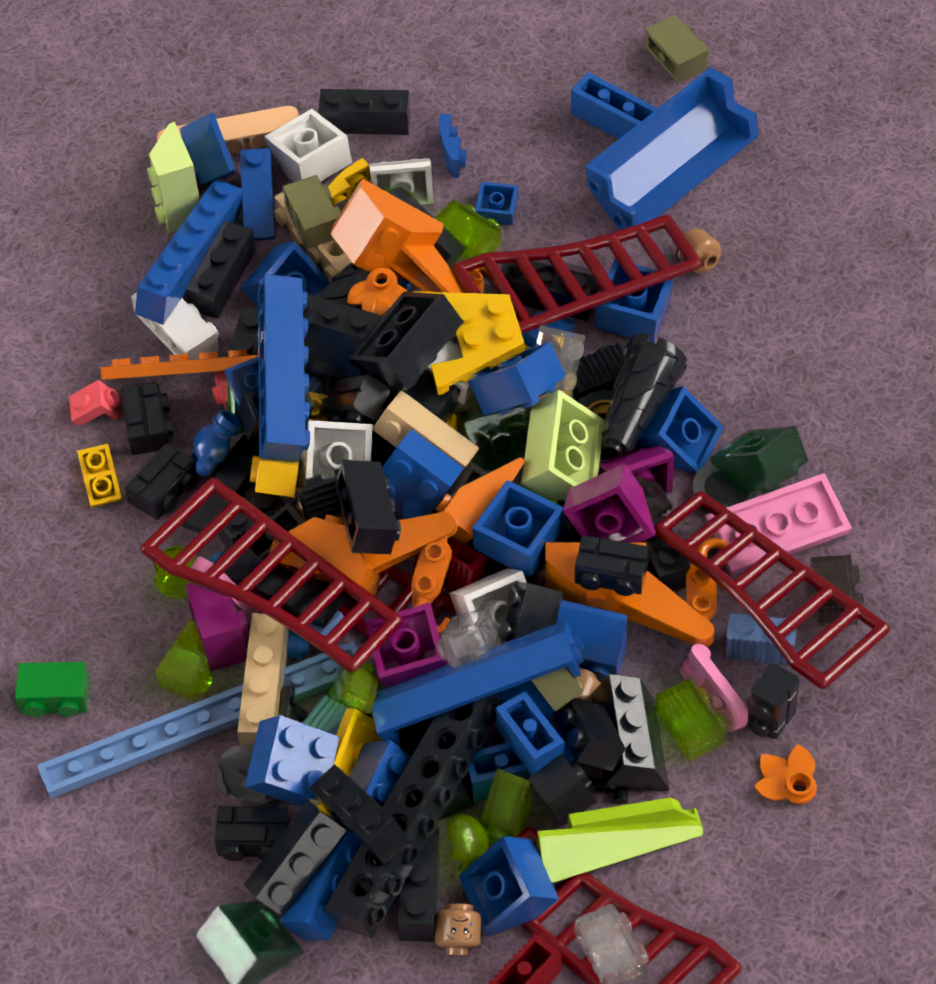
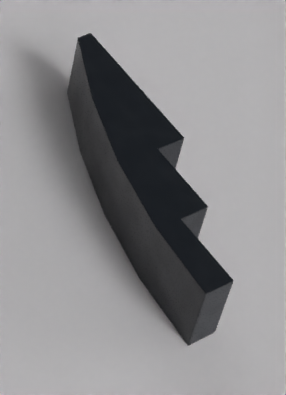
[181,434,259,533]
[213,547,342,628]

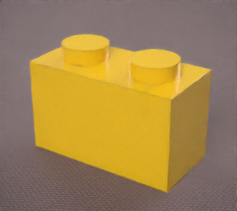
[250,456,299,497]

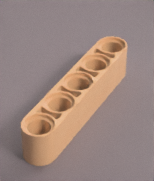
[157,106,300,156]

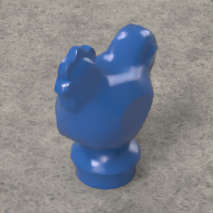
[190,409,241,477]

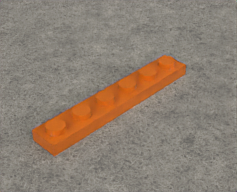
[100,348,258,380]

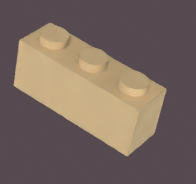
[372,390,479,486]

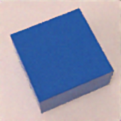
[475,182,519,225]
[223,357,259,407]

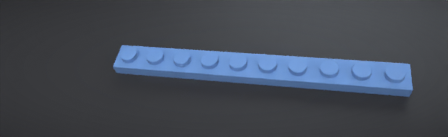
[37,641,367,799]

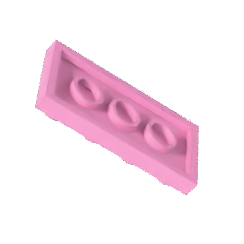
[704,473,852,577]

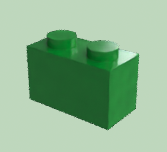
[15,662,90,717]

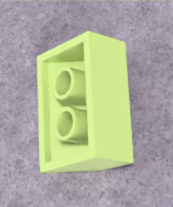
[147,122,200,233]
[521,390,605,500]

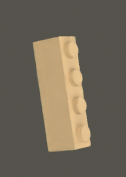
[237,613,289,745]

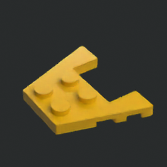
[414,291,525,395]

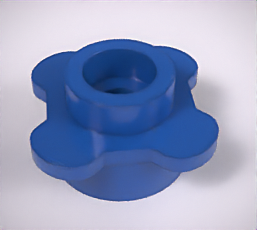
[287,631,310,662]

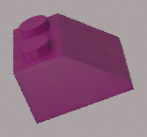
[598,445,674,500]
[563,464,655,543]
[185,583,249,672]
[365,602,448,688]

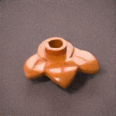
[347,268,407,318]
[754,744,817,804]

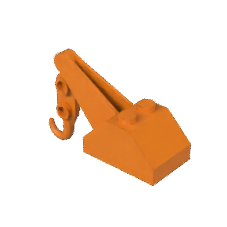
[331,179,489,294]
[269,512,458,634]
[545,538,729,647]

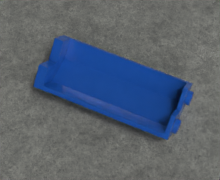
[585,67,759,229]
[371,621,584,746]

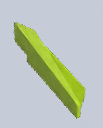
[536,797,703,883]

